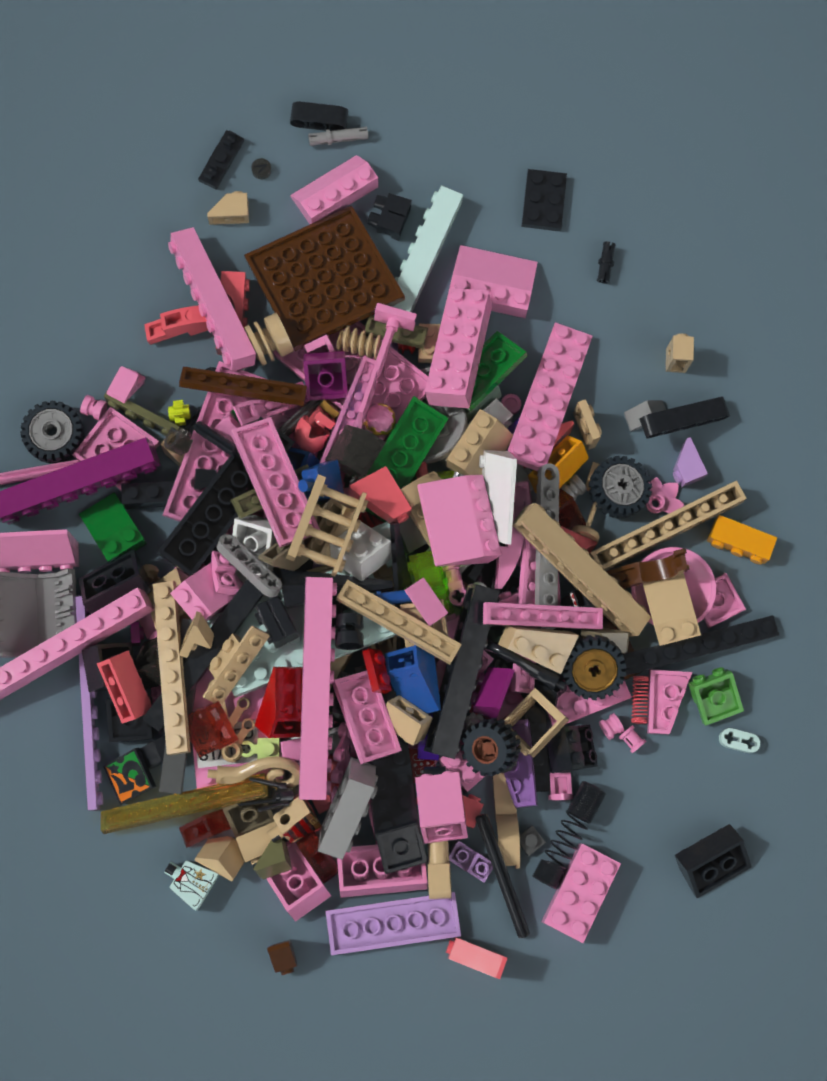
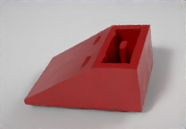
[254,667,303,738]

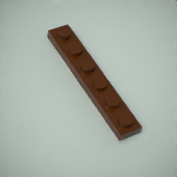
[179,366,307,406]

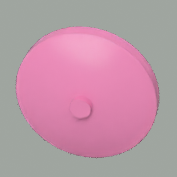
[631,547,716,625]

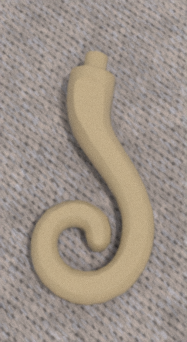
[207,756,300,789]

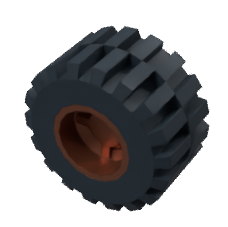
[461,718,521,777]

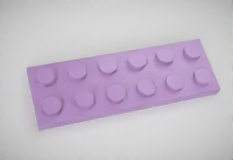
[326,892,461,955]

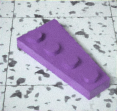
[504,719,538,808]

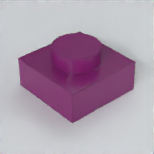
[130,621,144,646]

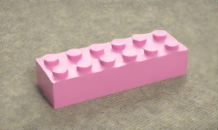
[425,288,492,408]

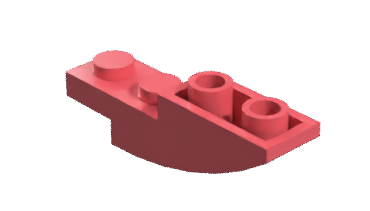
[144,305,208,345]

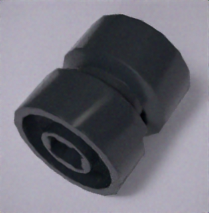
[335,613,364,650]

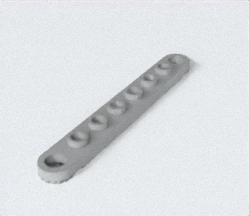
[535,463,559,630]

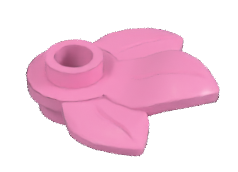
[646,477,684,514]

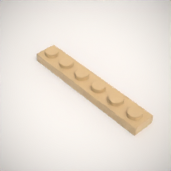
[336,579,462,665]

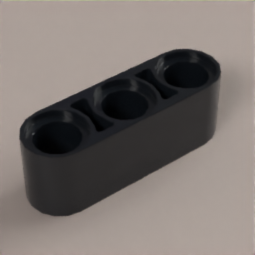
[290,101,349,131]

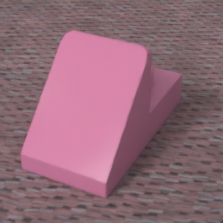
[107,366,146,403]

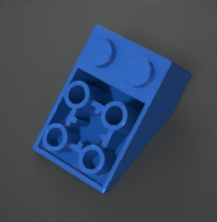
[385,645,441,714]

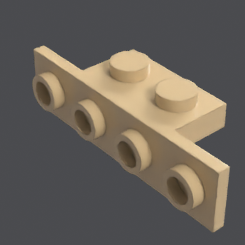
[203,626,270,706]

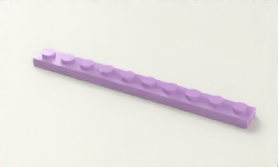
[75,596,103,811]

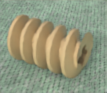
[337,326,382,361]

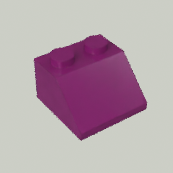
[303,351,348,401]
[471,667,515,719]

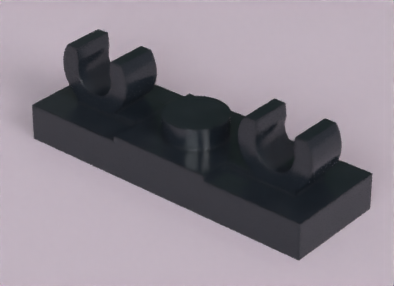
[198,130,244,190]

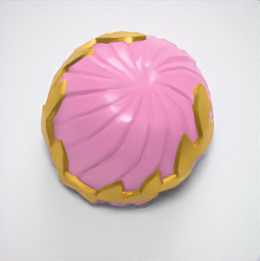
[364,403,396,437]

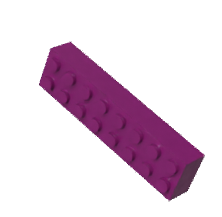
[0,437,161,525]

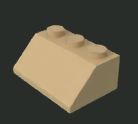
[447,409,513,475]

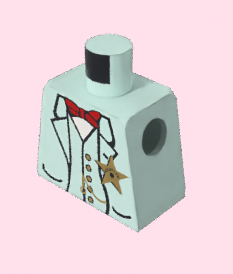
[164,861,219,911]

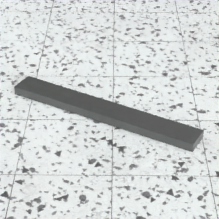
[159,619,198,794]

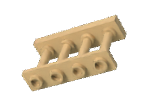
[286,474,368,577]

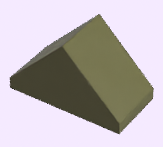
[253,838,292,880]

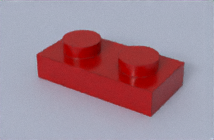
[362,648,392,694]

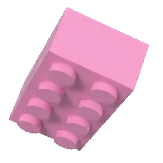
[541,843,621,943]

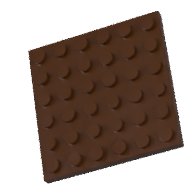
[244,205,405,351]

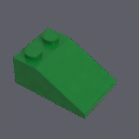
[79,492,147,562]

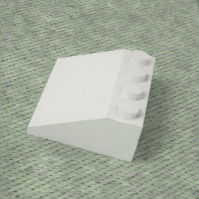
[479,450,517,545]

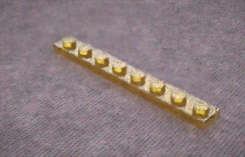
[100,773,268,834]

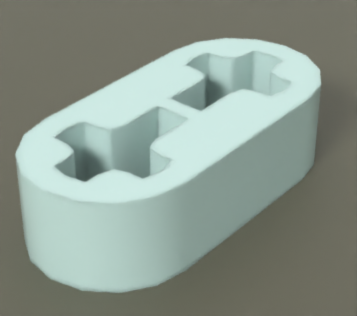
[719,728,760,753]

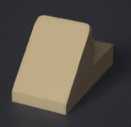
[179,611,214,658]

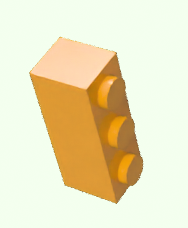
[528,435,589,493]
[707,515,777,565]

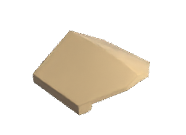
[195,836,245,881]

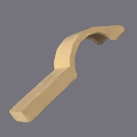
[492,773,520,869]

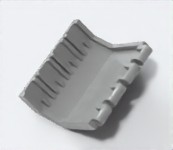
[0,569,77,658]

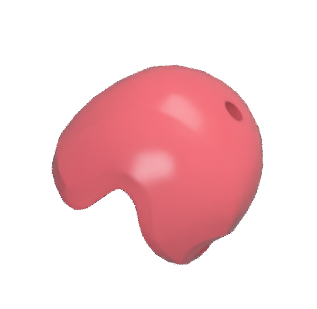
[294,415,330,453]

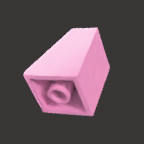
[170,563,243,622]
[415,771,468,844]

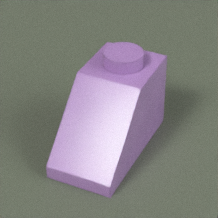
[673,437,708,488]

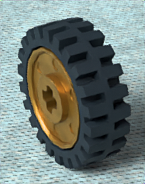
[562,635,626,700]

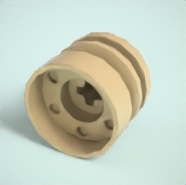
[244,313,294,366]

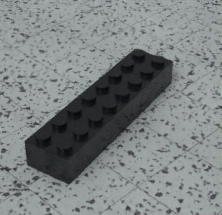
[157,416,294,577]
[354,663,419,841]

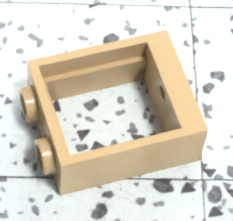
[505,688,569,757]

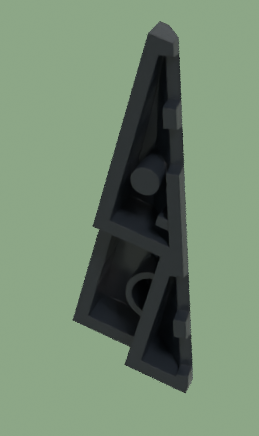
[390,522,413,638]
[280,568,394,609]

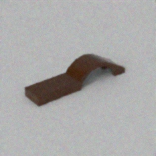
[606,548,690,589]

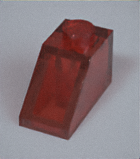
[179,809,231,848]
[296,831,338,883]

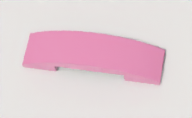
[233,381,310,426]

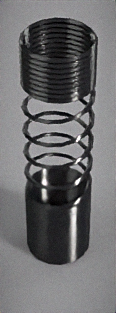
[532,781,606,889]

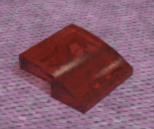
[187,701,239,758]

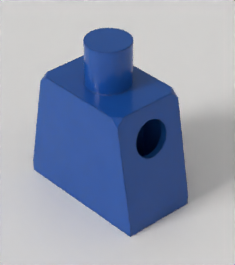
[298,460,344,502]

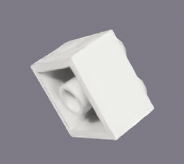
[330,522,391,581]

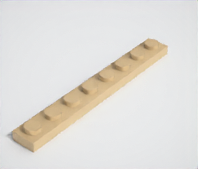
[153,581,191,755]

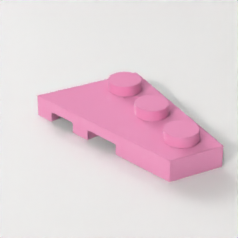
[647,670,692,735]

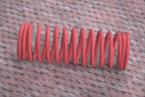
[631,676,649,724]

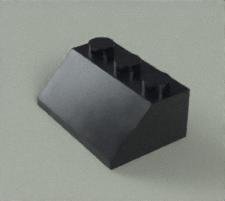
[79,549,152,614]
[675,824,752,898]

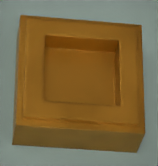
[320,400,341,419]

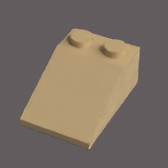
[643,573,701,646]

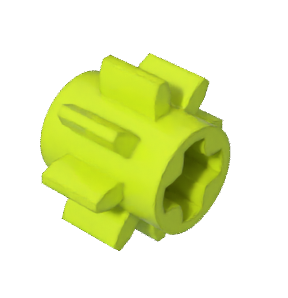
[168,400,191,426]

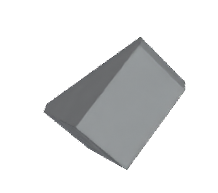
[624,400,666,432]

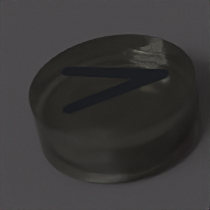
[251,158,272,180]

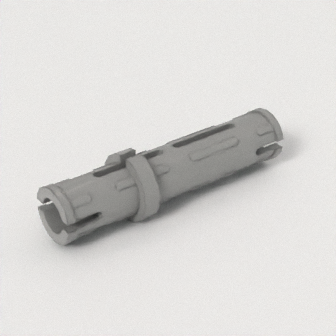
[308,126,368,146]

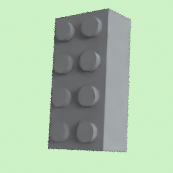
[318,757,378,860]

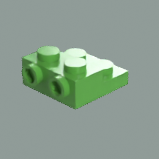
[688,667,744,726]

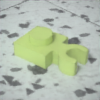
[242,738,280,759]

